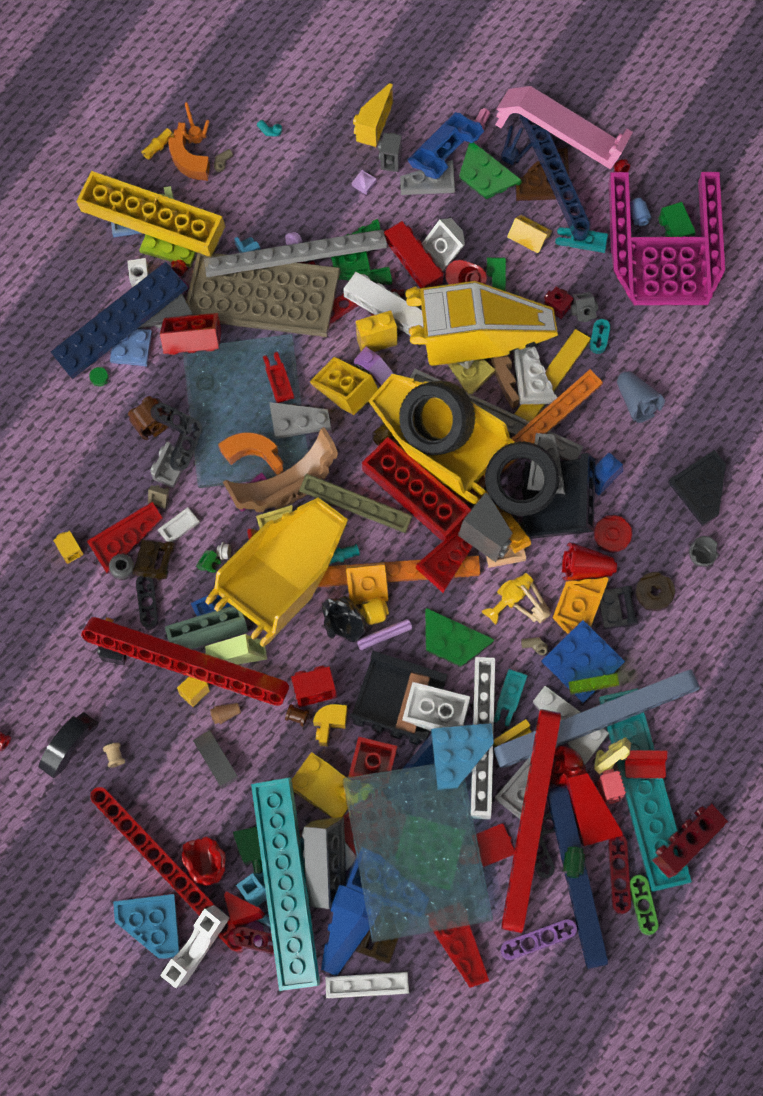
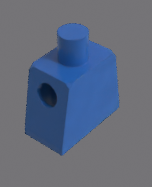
[595,453,623,496]

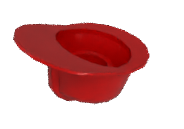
[445,260,487,285]

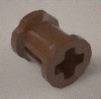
[285,704,309,727]

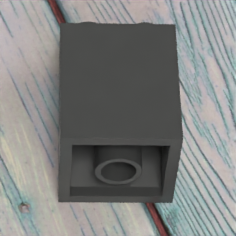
[458,493,512,562]

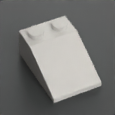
[402,682,470,731]

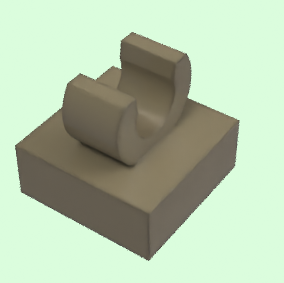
[148,485,169,509]

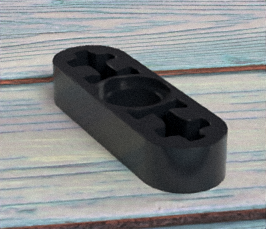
[136,576,159,630]

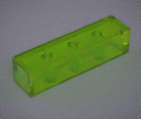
[568,673,620,695]

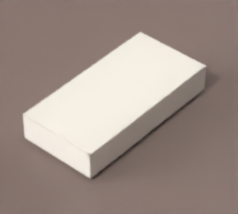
[158,507,200,543]

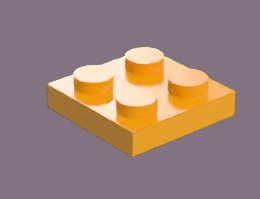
[346,562,389,605]

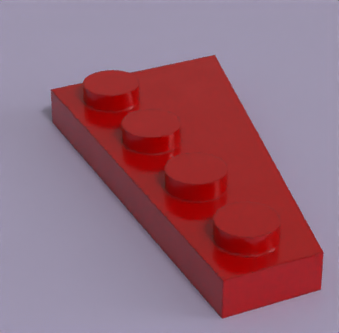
[87,502,163,573]
[415,526,473,593]
[423,902,489,988]

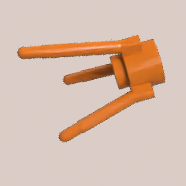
[182,102,209,144]

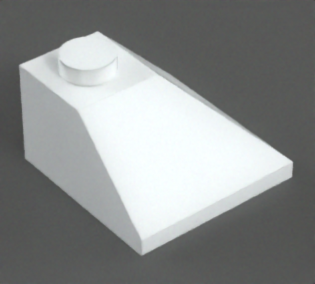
[422,218,465,271]

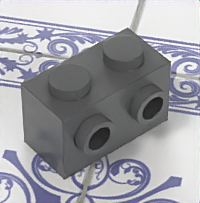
[378,133,402,172]

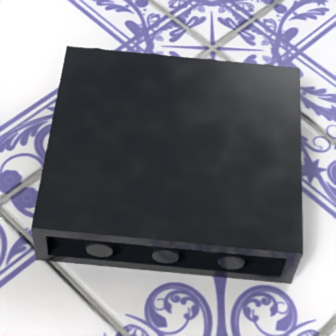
[521,453,596,539]
[350,651,447,746]

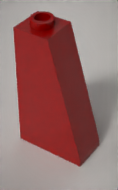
[564,767,623,846]

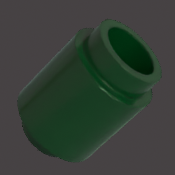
[563,847,585,878]

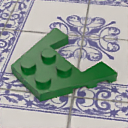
[331,219,392,285]

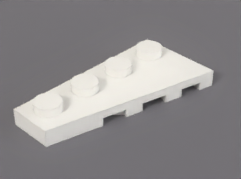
[513,347,557,404]
[533,686,609,765]

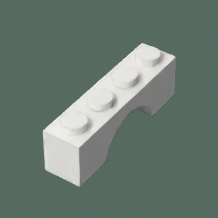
[160,905,229,988]

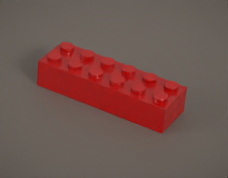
[362,437,471,541]

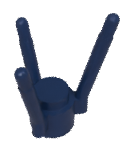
[501,125,532,165]

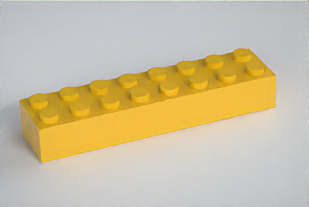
[76,171,226,257]

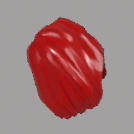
[182,837,226,886]

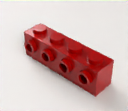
[384,221,444,289]

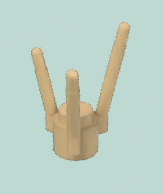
[514,582,552,623]

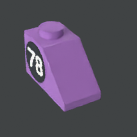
[354,347,394,387]

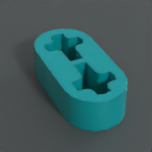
[590,319,610,354]

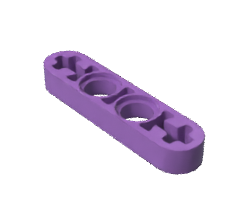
[500,919,577,960]

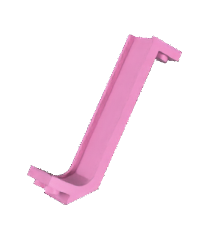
[495,86,633,169]

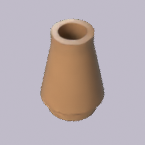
[210,702,241,725]

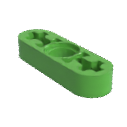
[630,875,658,935]

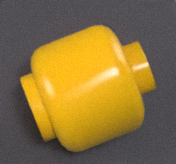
[359,597,389,625]

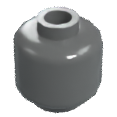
[109,554,134,580]

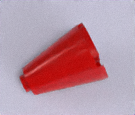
[562,542,617,581]

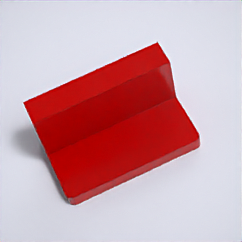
[625,750,668,779]

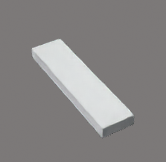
[325,972,409,998]

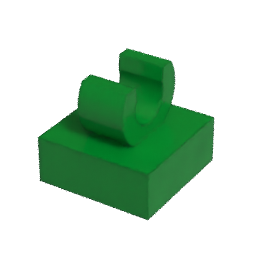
[195,550,221,573]

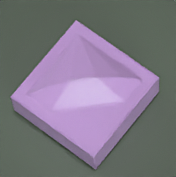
[352,170,377,195]

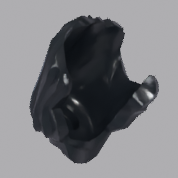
[322,596,366,642]

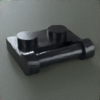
[599,586,639,629]

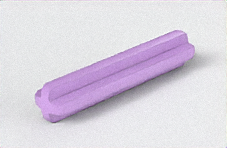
[357,619,412,650]

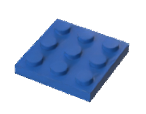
[541,620,625,703]

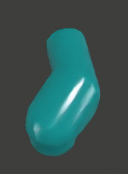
[257,120,282,137]

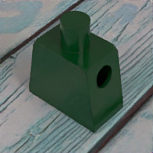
[233,827,263,874]

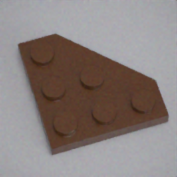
[515,148,570,201]

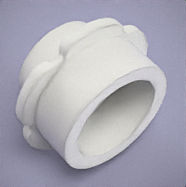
[217,542,231,560]

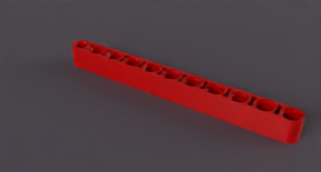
[81,617,290,706]
[501,709,561,933]
[90,787,246,953]

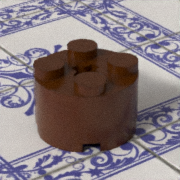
[128,396,173,440]

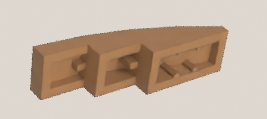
[491,355,520,409]

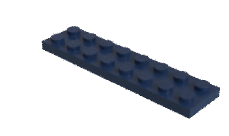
[51,262,188,379]

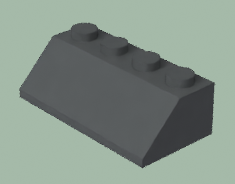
[302,817,346,909]

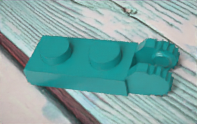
[555,227,608,253]
[494,669,527,727]

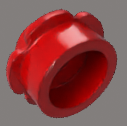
[614,159,630,172]
[171,259,188,276]

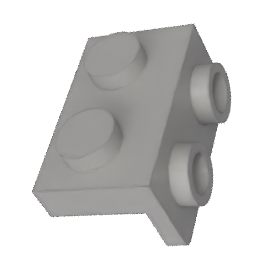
[150,441,186,488]

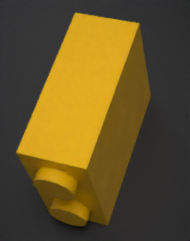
[355,310,397,352]

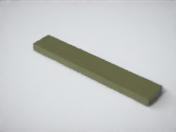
[299,473,412,533]

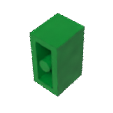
[658,202,695,237]

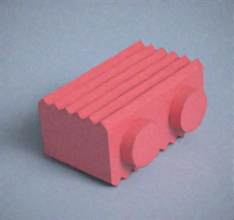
[597,769,626,805]

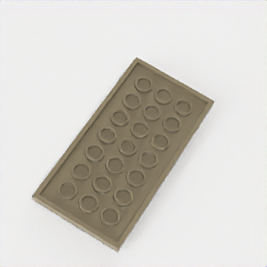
[186,253,340,337]

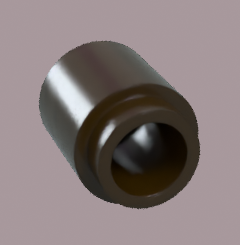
[372,423,395,446]

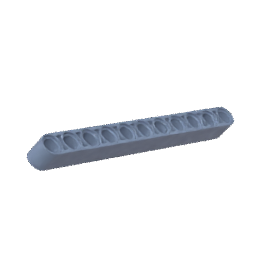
[493,669,700,768]

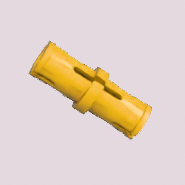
[141,128,174,160]

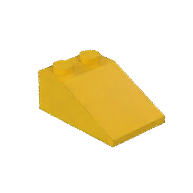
[353,83,393,147]
[310,357,378,415]
[292,752,357,818]

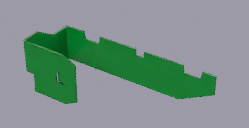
[487,257,506,292]

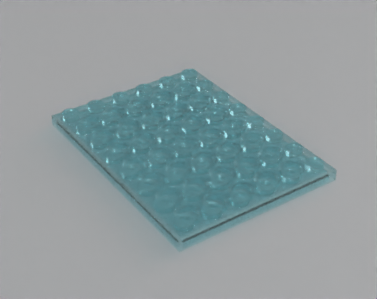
[183,334,308,488]
[343,764,493,943]

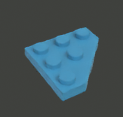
[431,723,494,790]
[113,894,180,959]

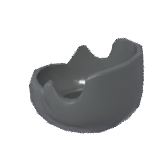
[689,535,719,567]

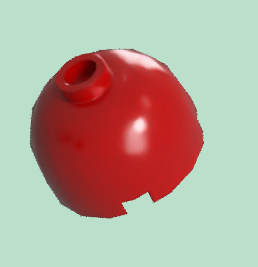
[550,746,586,786]

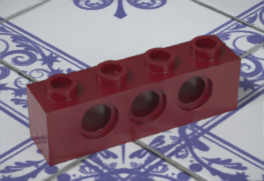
[652,804,728,878]

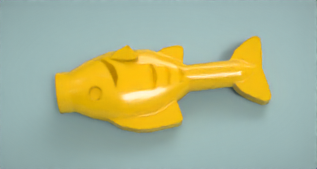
[482,573,534,625]

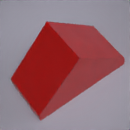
[224,891,265,927]

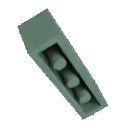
[165,606,248,649]

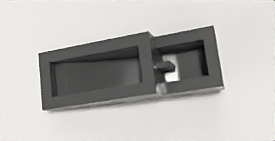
[193,730,239,789]

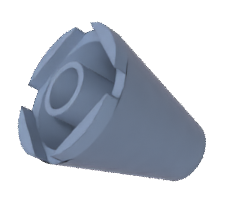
[617,371,665,423]

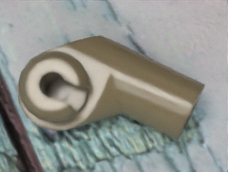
[214,149,233,172]

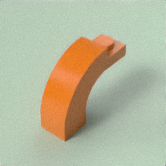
[168,122,210,181]
[218,433,284,475]

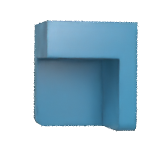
[234,237,261,253]

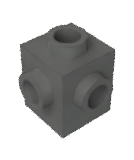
[570,291,598,322]

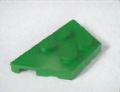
[459,142,522,199]
[425,608,494,667]

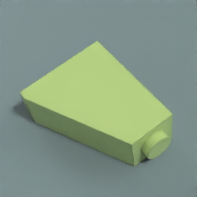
[205,634,267,665]

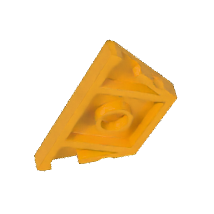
[552,577,609,634]

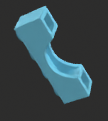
[236,837,305,907]

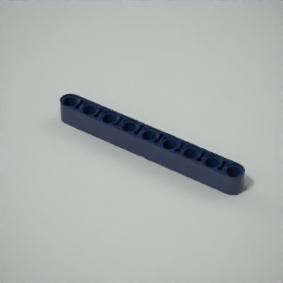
[520,114,590,241]
[547,785,608,969]

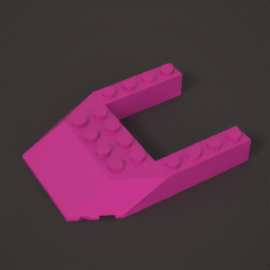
[608,172,725,305]

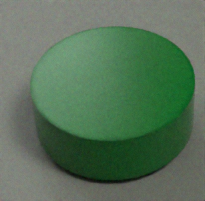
[89,367,109,387]

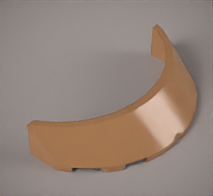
[223,427,338,512]

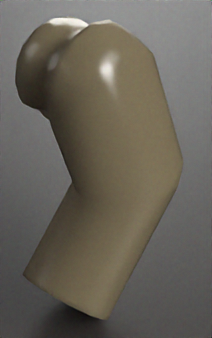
[521,637,549,656]

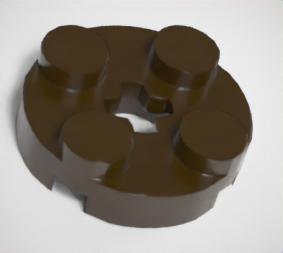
[636,572,675,611]

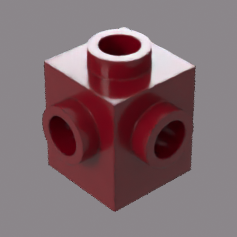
[544,286,574,320]

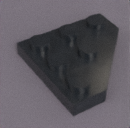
[668,450,726,527]

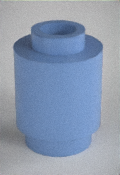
[630,198,651,226]

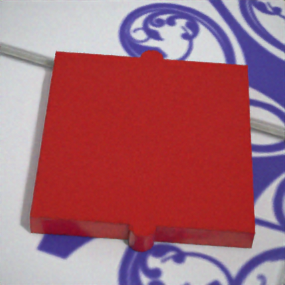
[470,823,515,868]

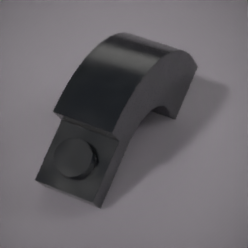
[38,712,99,778]

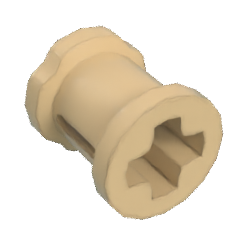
[103,743,125,768]

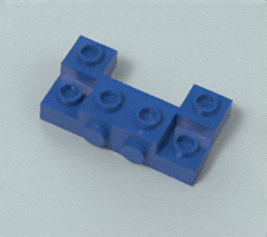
[407,112,484,179]

